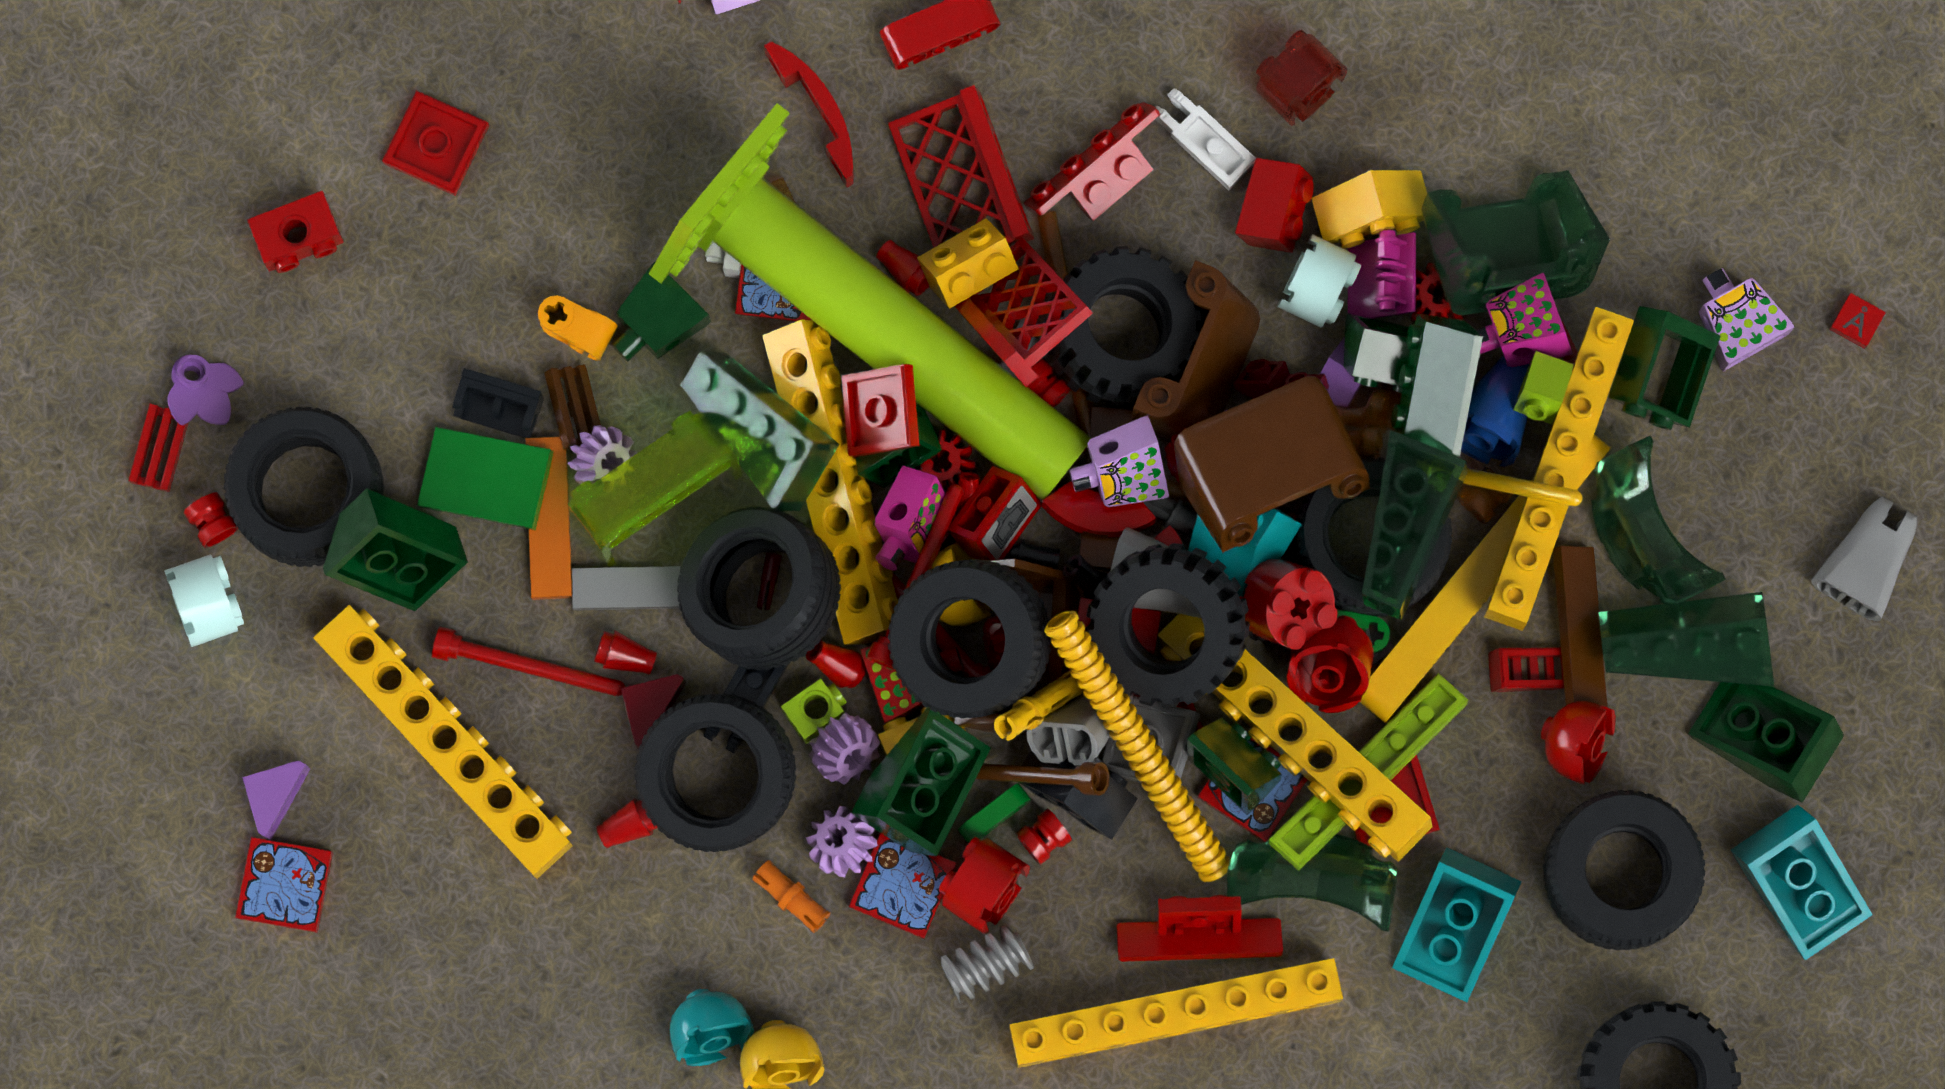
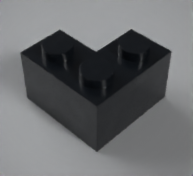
[1019,751,1138,840]

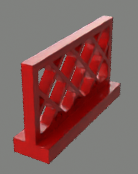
[888,85,1035,248]
[954,237,1093,387]

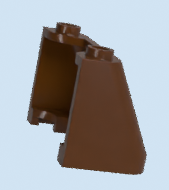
[1131,260,1260,443]
[1174,376,1370,553]

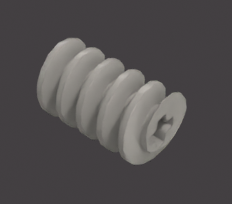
[941,925,1034,1003]

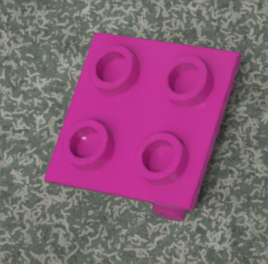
[1348,230,1416,319]

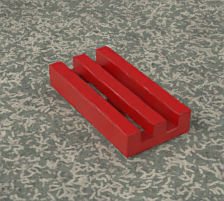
[128,404,189,492]

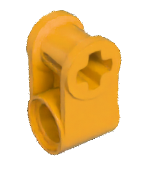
[538,295,618,361]

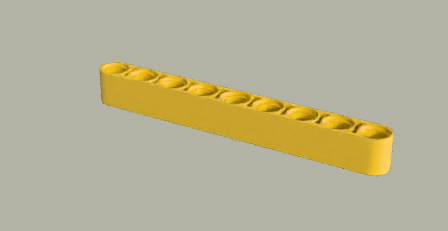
[1360,434,1611,723]

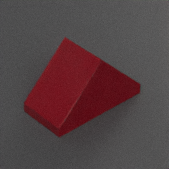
[621,674,686,749]

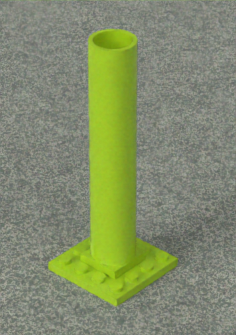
[649,103,1091,502]

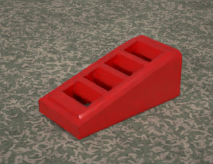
[1488,648,1564,692]

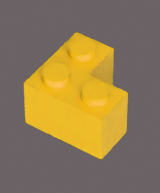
[1311,170,1434,248]

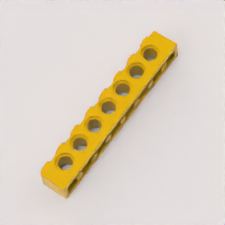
[1484,307,1634,631]
[762,320,899,645]
[313,605,573,879]
[1158,614,1432,862]
[1009,958,1343,1068]

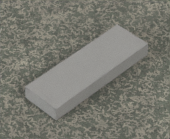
[572,566,681,610]

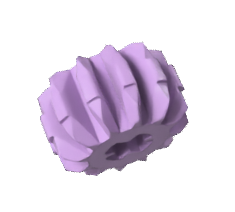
[568,425,640,495]
[809,712,881,785]
[806,805,878,878]

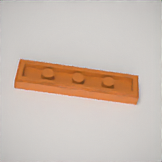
[525,437,572,600]

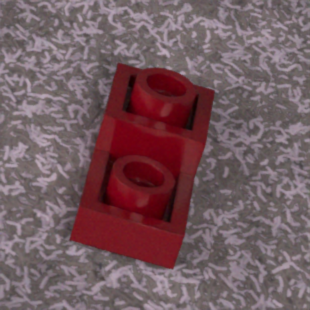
[1234,359,1329,399]

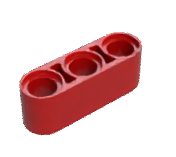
[879,0,1001,70]

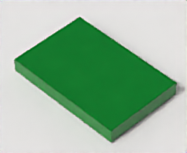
[417,427,554,530]

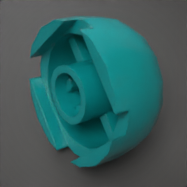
[670,989,754,1066]

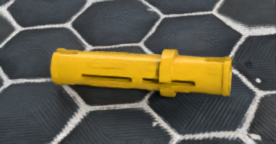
[994,671,1084,741]

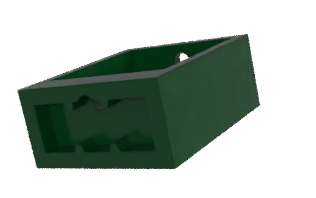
[1608,306,1721,430]

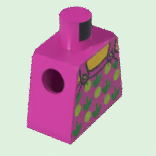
[1476,273,1573,367]
[874,466,956,571]

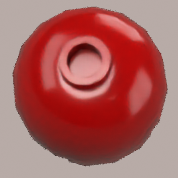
[1541,701,1616,785]

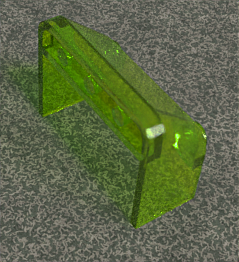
[568,411,742,568]

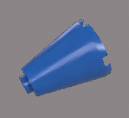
[1461,355,1529,467]

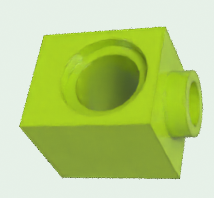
[1513,351,1574,424]
[781,678,847,744]

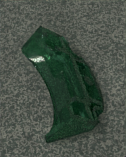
[1591,435,1726,607]
[1227,832,1398,932]

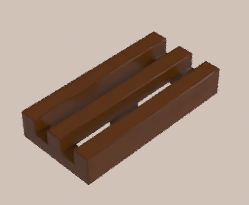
[544,364,601,449]

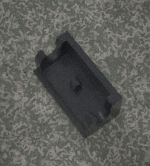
[452,368,544,438]

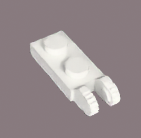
[1155,88,1256,191]

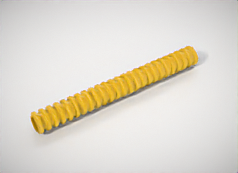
[1044,611,1232,882]

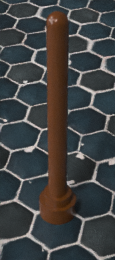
[976,761,1110,796]

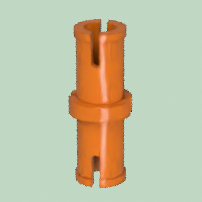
[752,860,831,933]

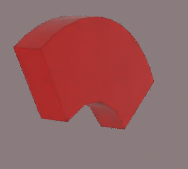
[1041,481,1156,537]

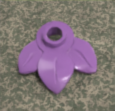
[167,355,244,425]

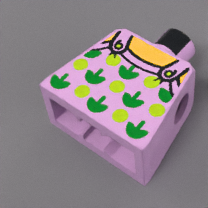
[1699,268,1794,372]
[1069,415,1169,507]

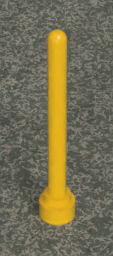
[1416,452,1582,506]

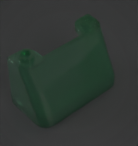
[1422,170,1610,315]

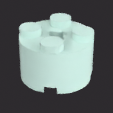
[1277,234,1361,328]
[164,554,244,647]

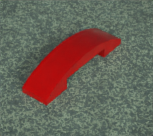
[764,41,854,188]

